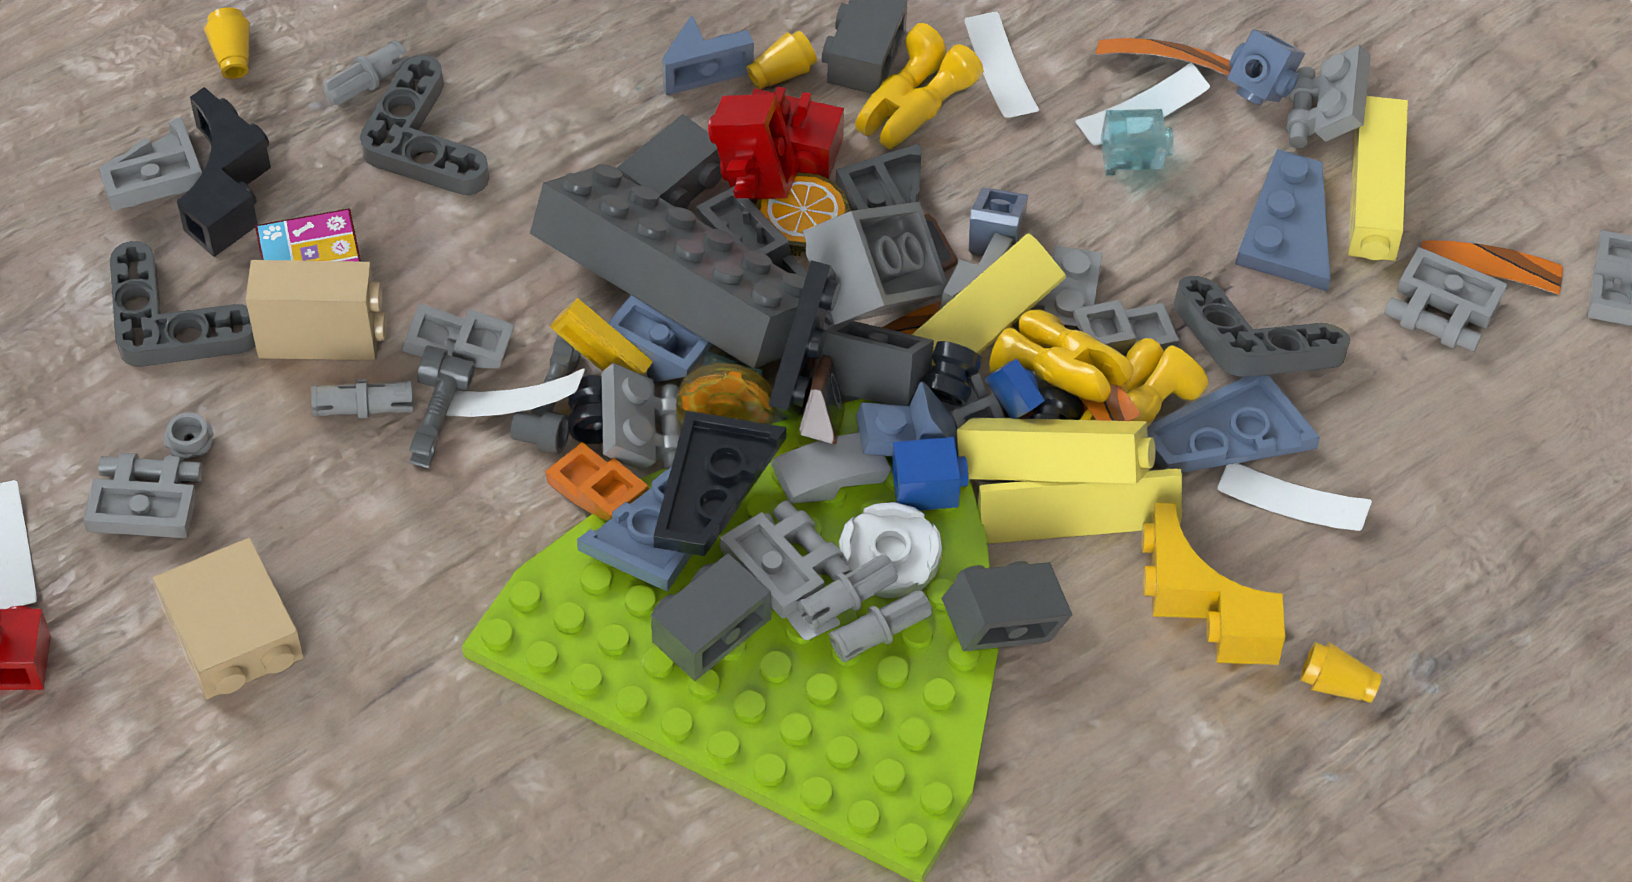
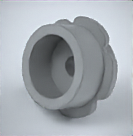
[164,412,213,460]

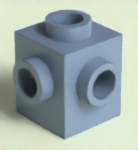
[1227,29,1306,105]

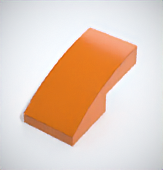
[545,442,649,521]

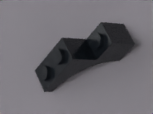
[177,87,271,257]

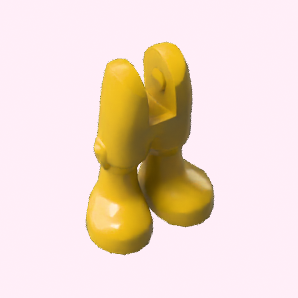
[855,23,984,150]
[989,310,1133,402]
[1080,338,1209,428]

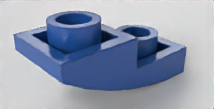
[984,359,1045,419]

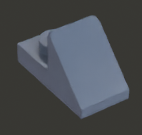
[662,16,754,95]
[969,187,1029,255]
[608,295,713,383]
[856,382,958,457]

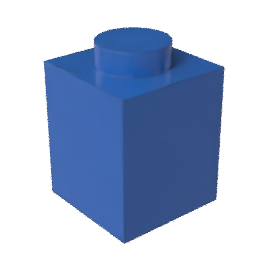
[891,437,968,511]

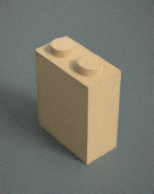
[245,260,387,360]
[152,537,303,700]

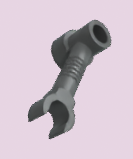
[510,335,581,454]
[409,345,475,468]

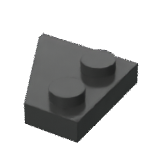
[835,144,922,211]

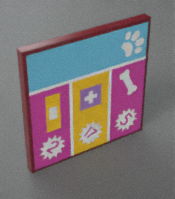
[255,208,361,262]

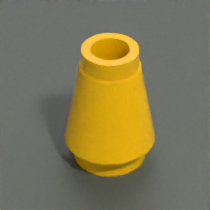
[204,7,250,79]
[746,30,817,90]
[1300,642,1382,703]

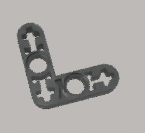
[360,55,489,195]
[110,241,256,367]
[1173,276,1350,377]

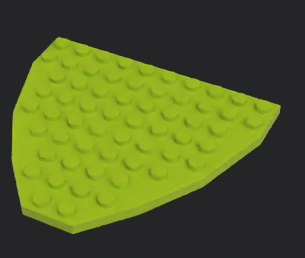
[462,399,999,882]

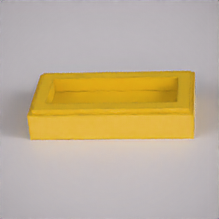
[550,298,653,375]

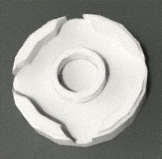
[839,502,942,598]

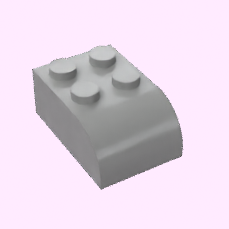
[802,202,947,325]

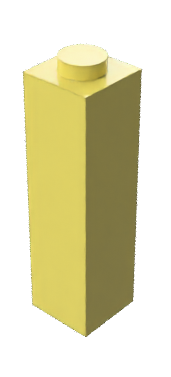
[1348,96,1408,261]
[957,418,1155,484]

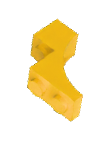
[1142,503,1285,665]

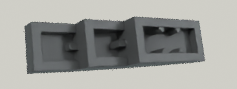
[696,186,835,330]

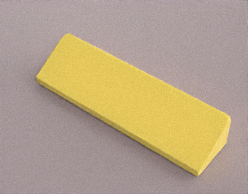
[912,233,1066,366]
[978,468,1182,544]

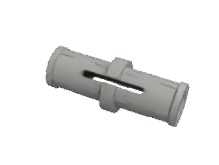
[311,379,413,419]

